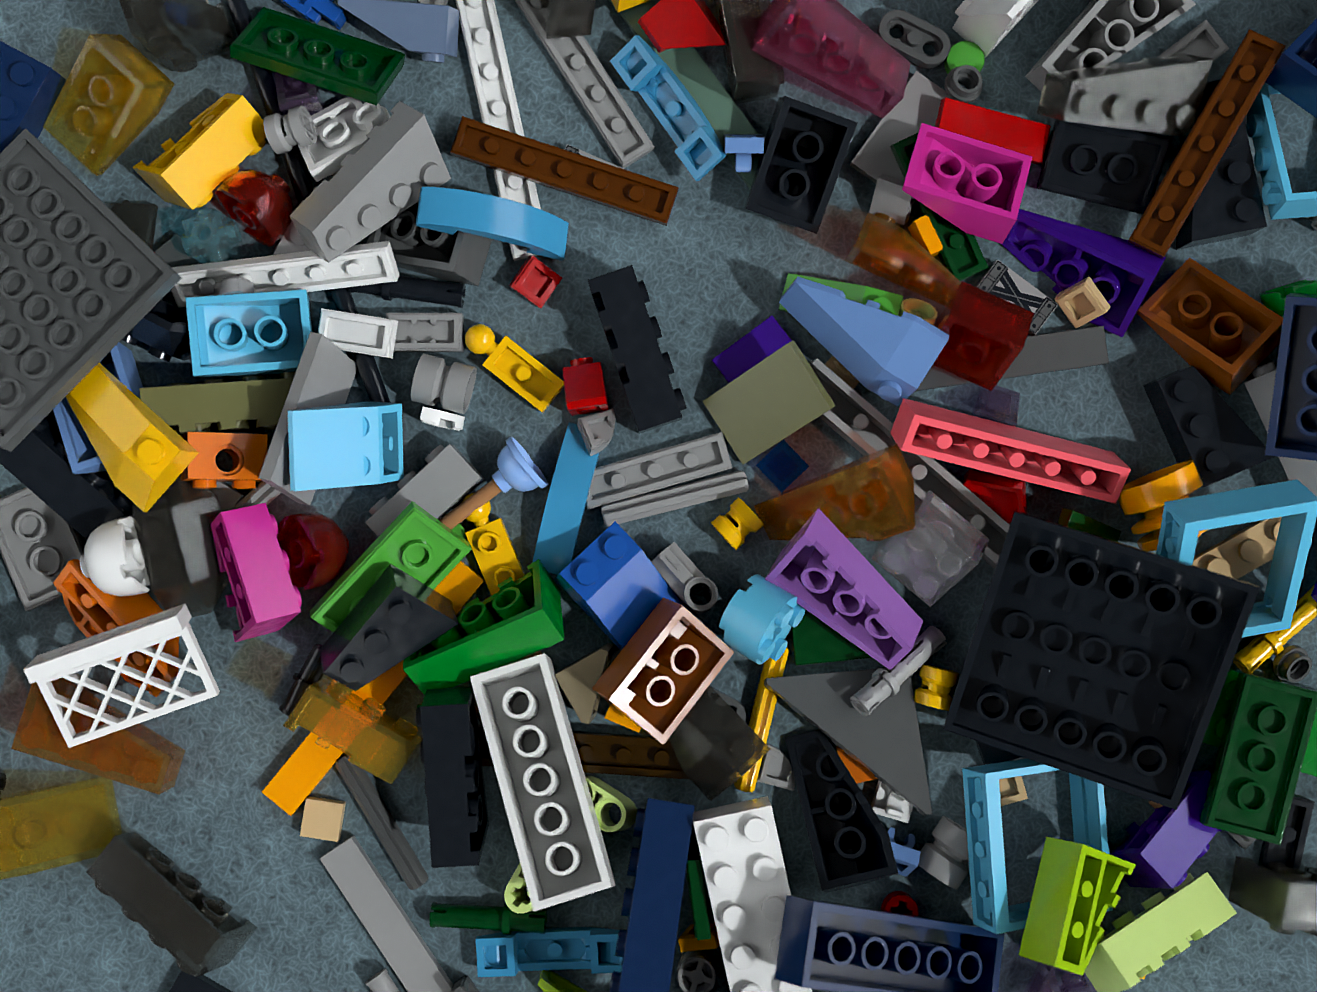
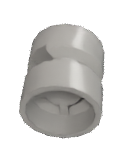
[411,353,477,414]
[918,816,969,890]

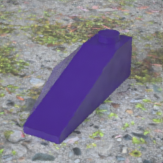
[1002,209,1166,338]

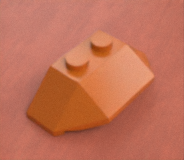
[53,559,179,697]

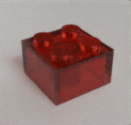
[933,281,1034,391]

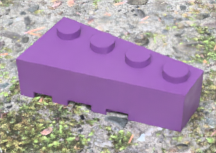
[765,508,923,670]

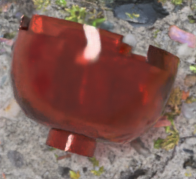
[215,169,294,247]
[277,512,349,590]

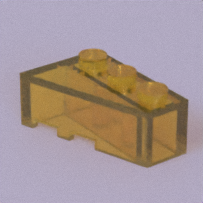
[283,677,423,784]

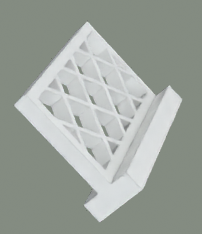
[23,603,220,748]

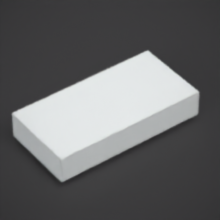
[318,308,398,359]

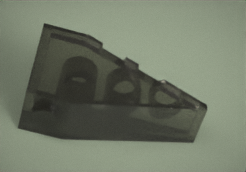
[669,685,770,801]

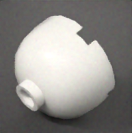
[80,516,155,597]

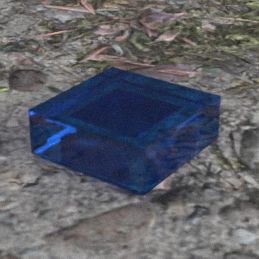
[755,439,809,493]

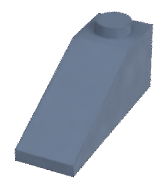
[338,0,460,63]

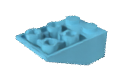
[287,402,404,491]

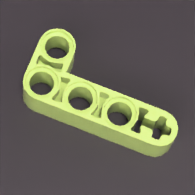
[504,776,637,914]

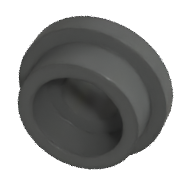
[944,65,983,103]
[1273,645,1312,683]

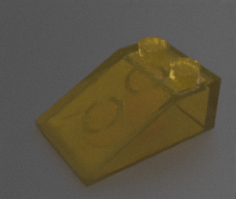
[43,34,174,176]
[0,775,125,880]

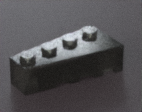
[86,832,257,978]

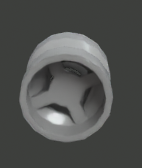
[263,105,317,154]

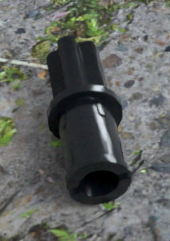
[279,644,324,720]

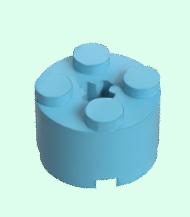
[718,574,806,665]

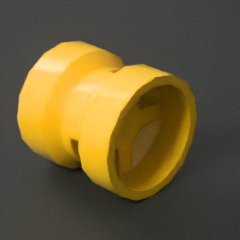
[711,497,764,550]
[914,664,959,711]

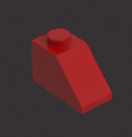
[563,357,609,416]

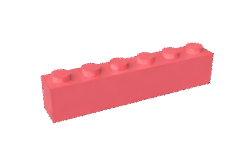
[890,398,1131,504]

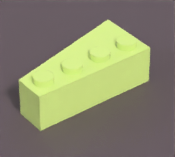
[1084,872,1237,992]

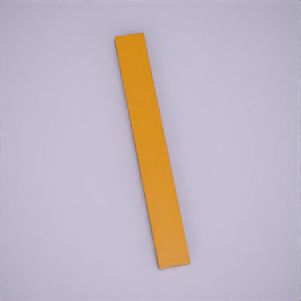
[262,560,485,816]

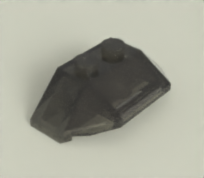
[132,474,229,617]

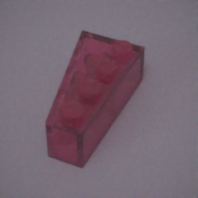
[752,0,911,119]

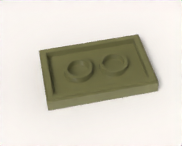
[703,340,836,465]

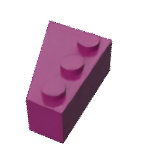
[211,503,302,642]

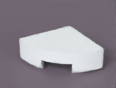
[420,407,465,431]

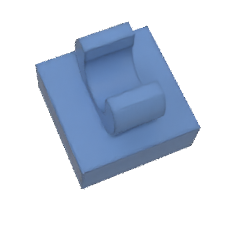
[723,134,764,172]
[887,827,921,877]

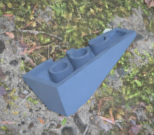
[779,277,950,407]

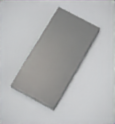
[259,332,358,506]

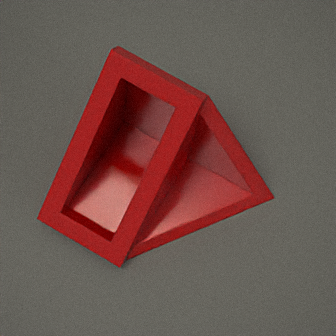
[638,0,726,53]
[963,469,1027,525]

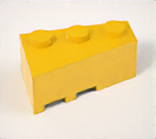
[132,93,266,210]

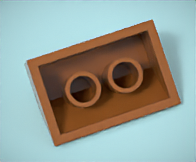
[592,597,734,745]

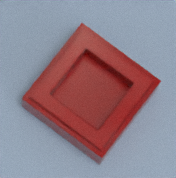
[509,255,562,309]

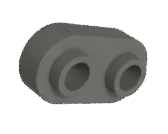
[877,10,951,69]

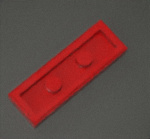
[935,97,1051,164]

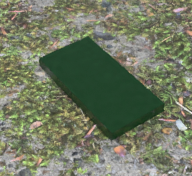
[230,7,405,106]
[1199,671,1317,845]

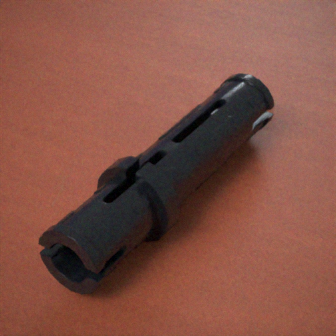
[348,276,466,308]

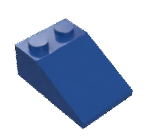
[554,521,685,650]

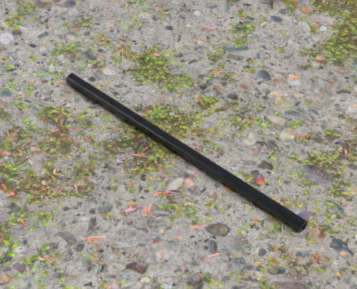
[225,0,391,403]

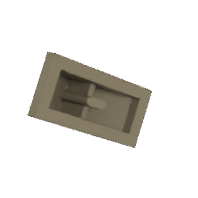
[555,643,615,725]

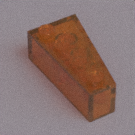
[11,678,186,795]

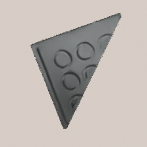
[764,668,932,816]

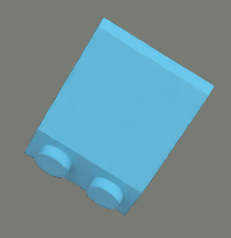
[185,289,312,377]

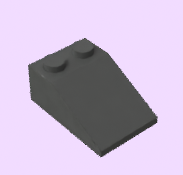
[367,201,492,286]

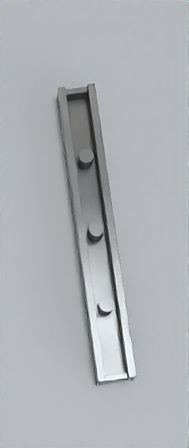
[809,358,1010,569]

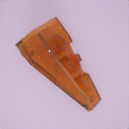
[844,212,992,323]
[754,444,915,541]

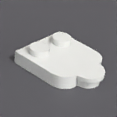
[298,97,391,182]

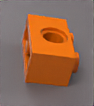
[181,432,267,489]

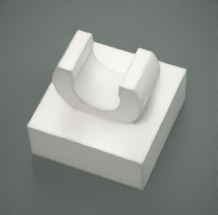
[871,780,913,823]

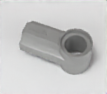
[651,542,718,614]

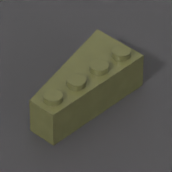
[139,371,296,436]

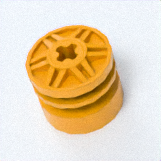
[1118,460,1209,552]

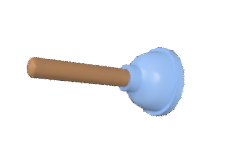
[439,437,548,530]

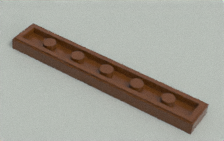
[1128,29,1286,259]
[450,116,679,226]

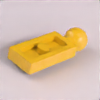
[465,324,564,413]
[461,493,525,596]

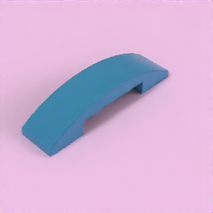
[610,35,726,181]
[415,186,569,261]
[532,422,600,575]
[475,927,622,977]

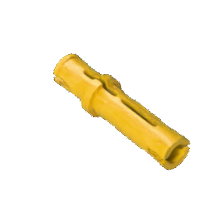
[1232,585,1317,674]

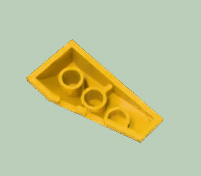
[66,363,199,512]

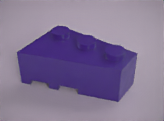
[1109,770,1221,889]

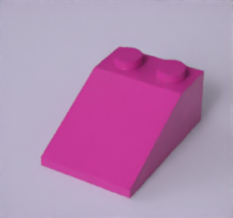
[902,123,1032,244]

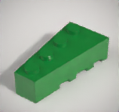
[403,559,564,695]

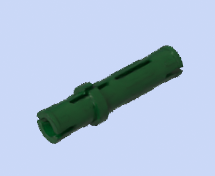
[430,902,547,935]

